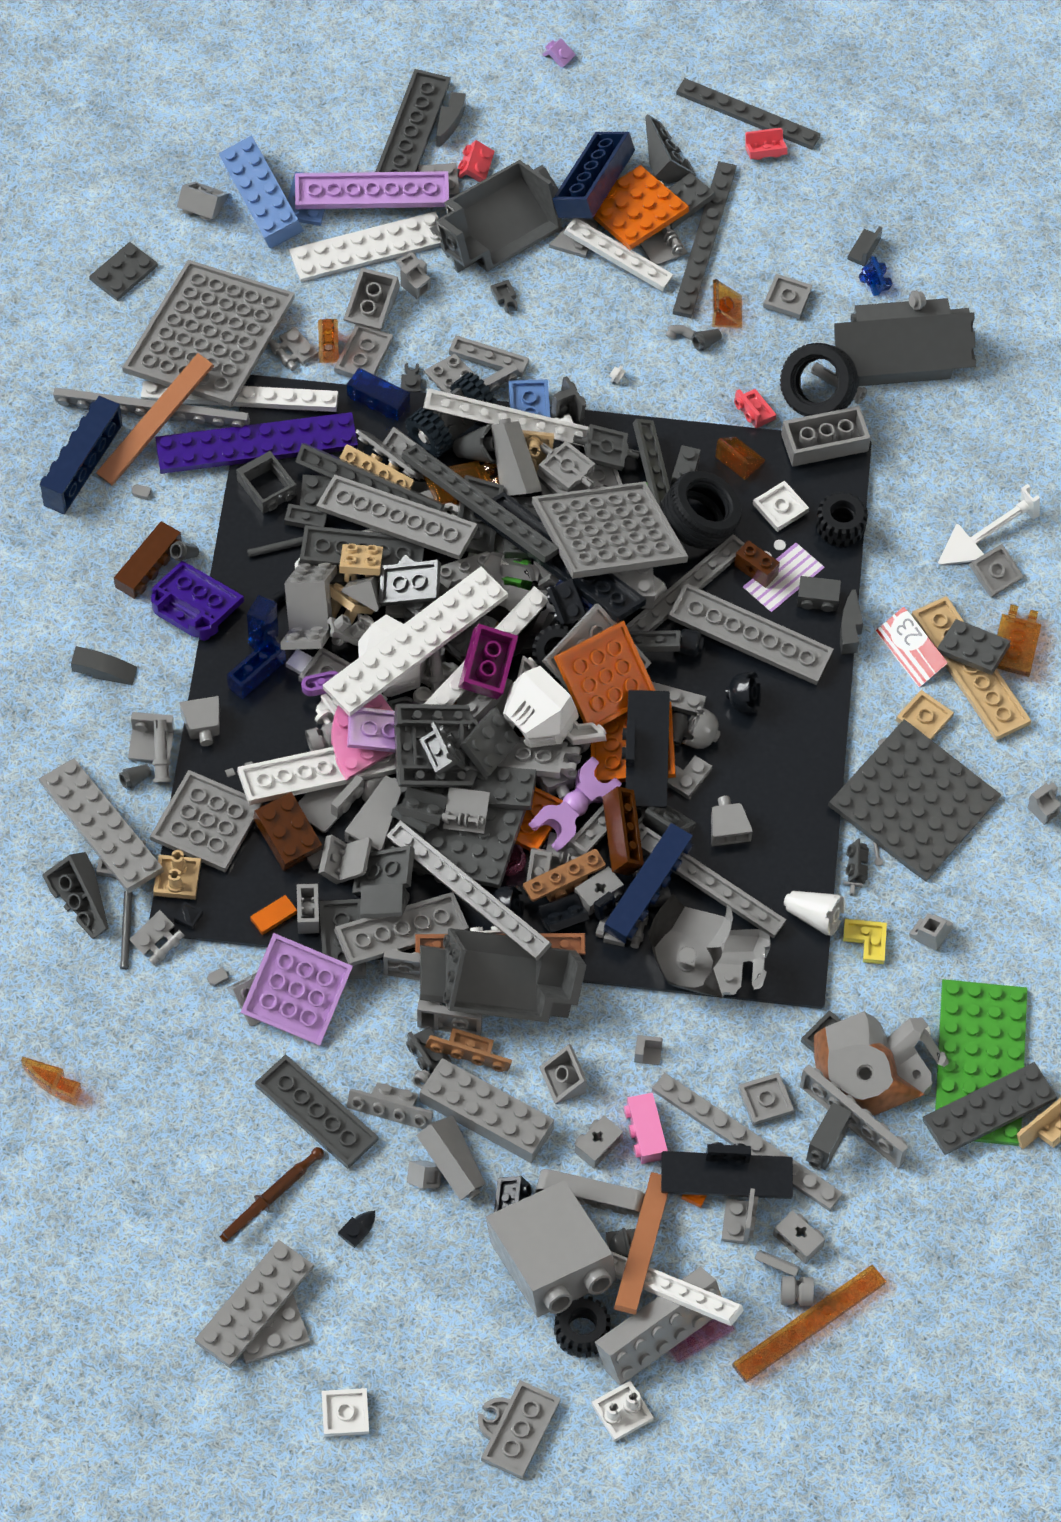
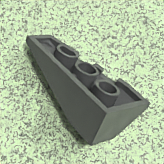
[645,114,696,184]
[42,852,109,939]

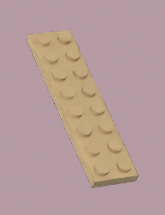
[911,596,1031,741]

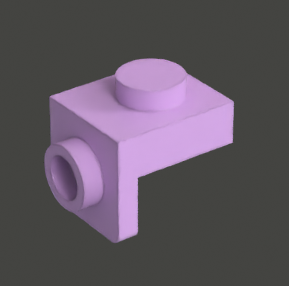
[542,38,576,68]

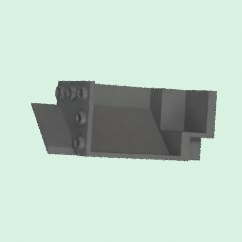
[429,160,562,273]
[834,298,976,386]
[420,928,586,1023]

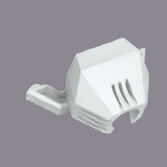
[358,614,458,697]
[503,656,607,748]

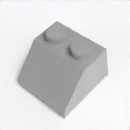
[177,182,230,221]

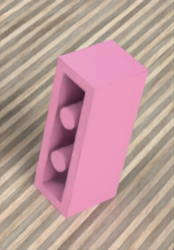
[624,1093,668,1164]

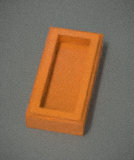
[250,895,297,935]

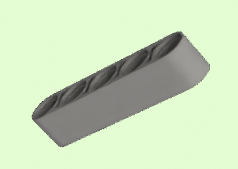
[535,1169,645,1217]

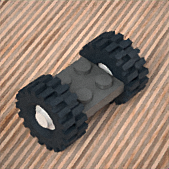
[405,372,497,459]

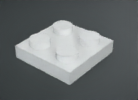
[753,481,809,532]
[322,1388,369,1437]

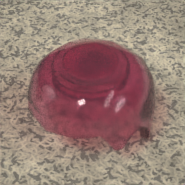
[504,844,527,876]

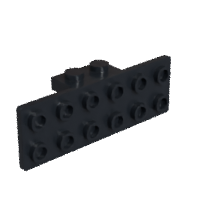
[622,690,670,808]
[661,1142,793,1199]

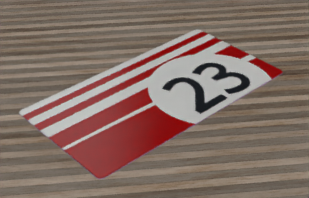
[875,607,948,687]

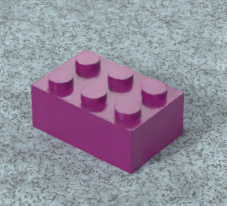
[458,624,518,700]

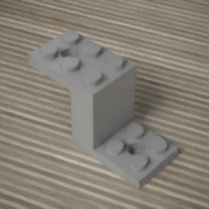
[281,563,337,650]
[383,949,482,1036]

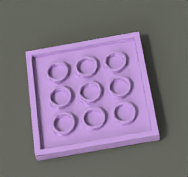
[240,933,353,1046]

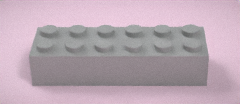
[420,1058,554,1164]
[595,1266,722,1385]

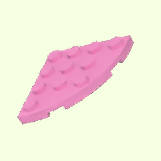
[331,694,393,781]

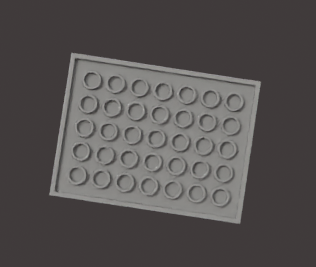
[122,260,295,407]

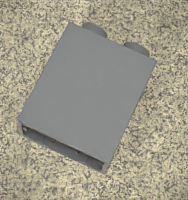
[486,1180,617,1318]

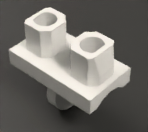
[315,693,338,724]

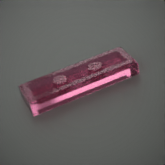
[669,1319,734,1363]

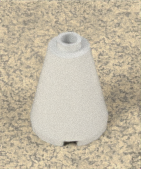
[784,891,845,936]

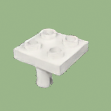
[591,1381,654,1442]

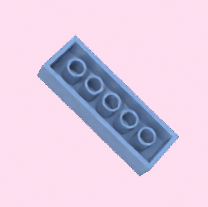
[218,135,304,248]

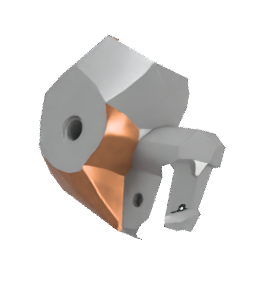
[814,1011,949,1116]

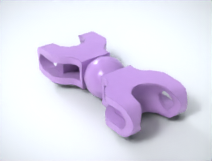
[528,756,622,852]

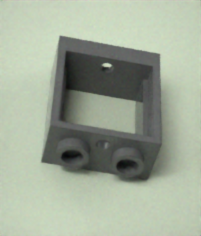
[236,451,297,514]
[806,1102,852,1170]

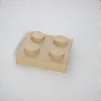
[896,690,954,740]

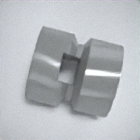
[305,723,333,751]
[780,1276,814,1306]

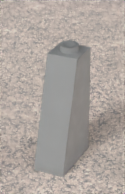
[491,418,542,496]
[345,775,402,852]
[416,1115,486,1200]

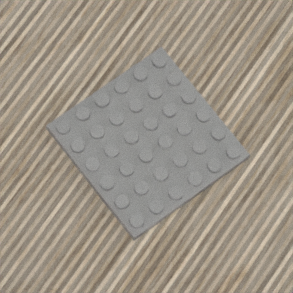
[532,482,688,579]

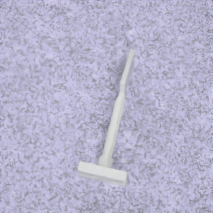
[938,484,1040,565]

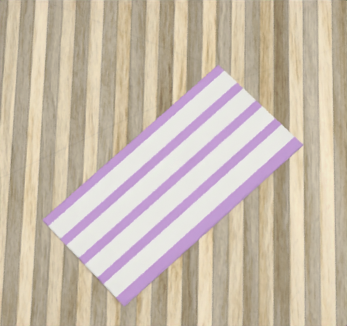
[743,543,825,612]

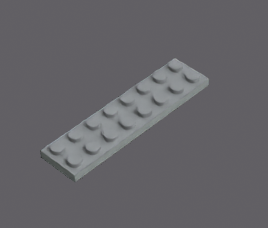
[316,475,478,560]
[668,583,834,685]
[39,758,164,893]

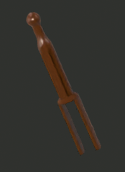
[219,1147,324,1243]

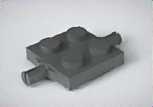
[573,424,640,471]

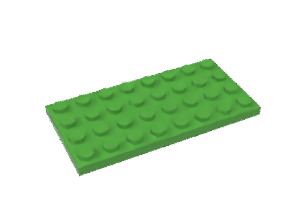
[935,979,1027,1146]

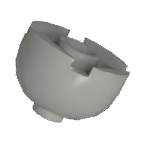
[683,706,720,749]

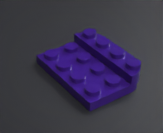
[151,561,244,641]

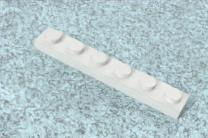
[564,218,673,292]

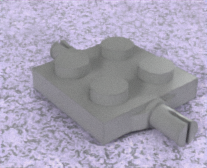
[539,441,595,492]

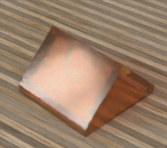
[712,279,742,328]
[715,437,765,480]

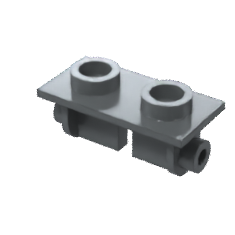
[846,838,869,884]

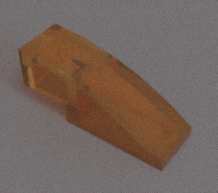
[21,1056,82,1106]

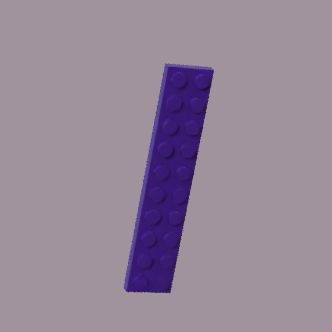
[155,412,358,474]

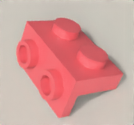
[745,128,787,160]
[458,140,495,182]
[734,389,776,429]

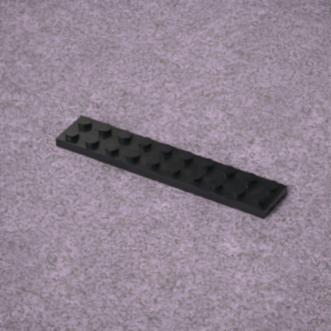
[474,492,646,623]

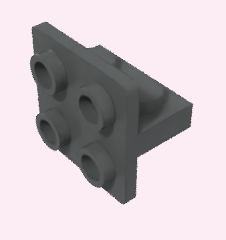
[550,376,586,425]
[419,721,466,775]

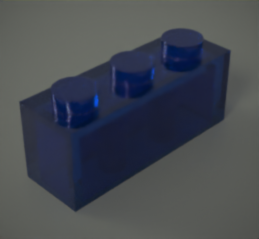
[347,368,410,420]
[247,595,279,653]
[227,636,286,699]

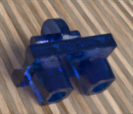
[859,257,893,296]

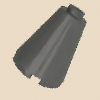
[453,424,496,464]

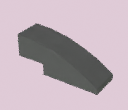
[436,92,466,147]
[840,589,863,655]
[71,646,137,685]

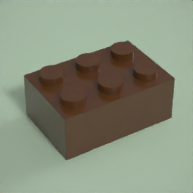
[253,792,322,871]

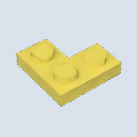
[843,919,887,964]

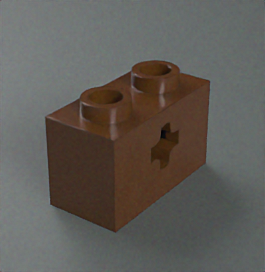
[734,540,780,588]

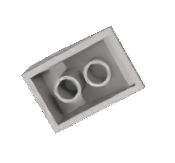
[343,267,400,330]

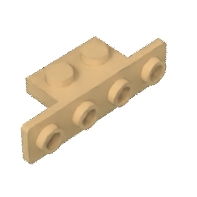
[339,444,414,489]
[1017,1098,1061,1149]

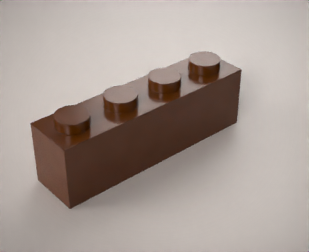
[114,521,182,599]
[602,786,644,876]

